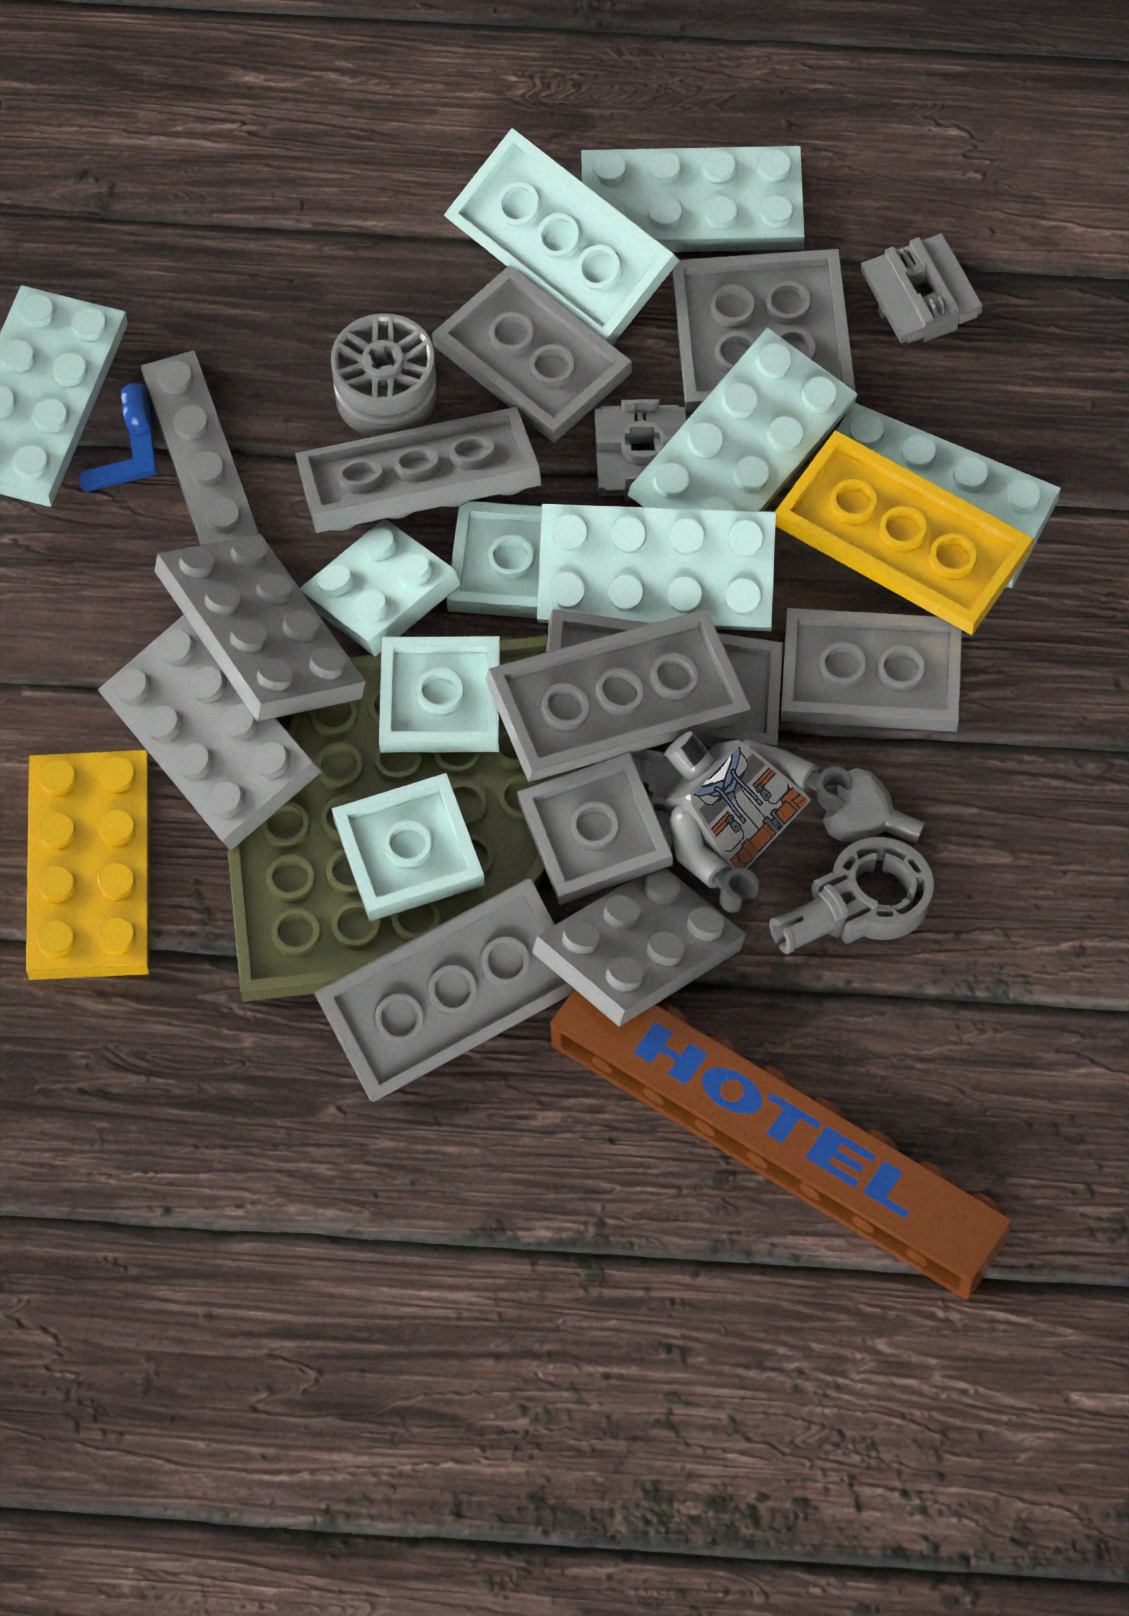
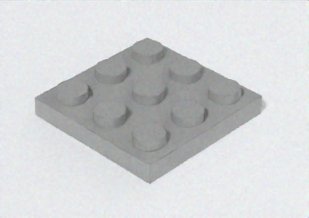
[672,249,856,414]

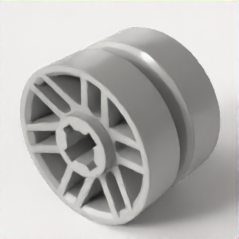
[331,313,437,437]

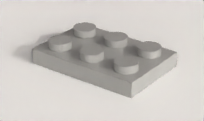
[432,265,632,443]
[781,608,962,732]
[532,868,746,1027]

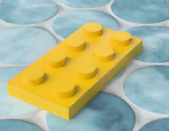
[775,430,1034,635]
[26,750,150,980]

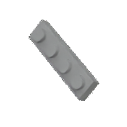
[141,350,259,545]

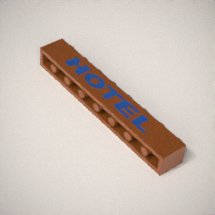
[550,989,1012,1301]

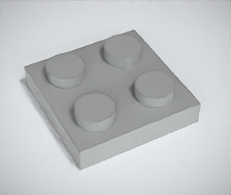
[517,752,673,905]

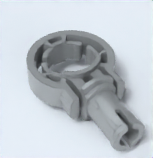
[769,837,934,954]

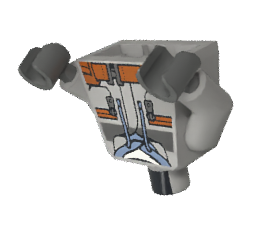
[664,731,853,912]

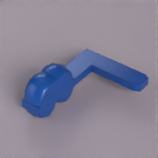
[79,383,158,492]

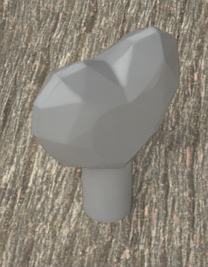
[823,768,925,844]

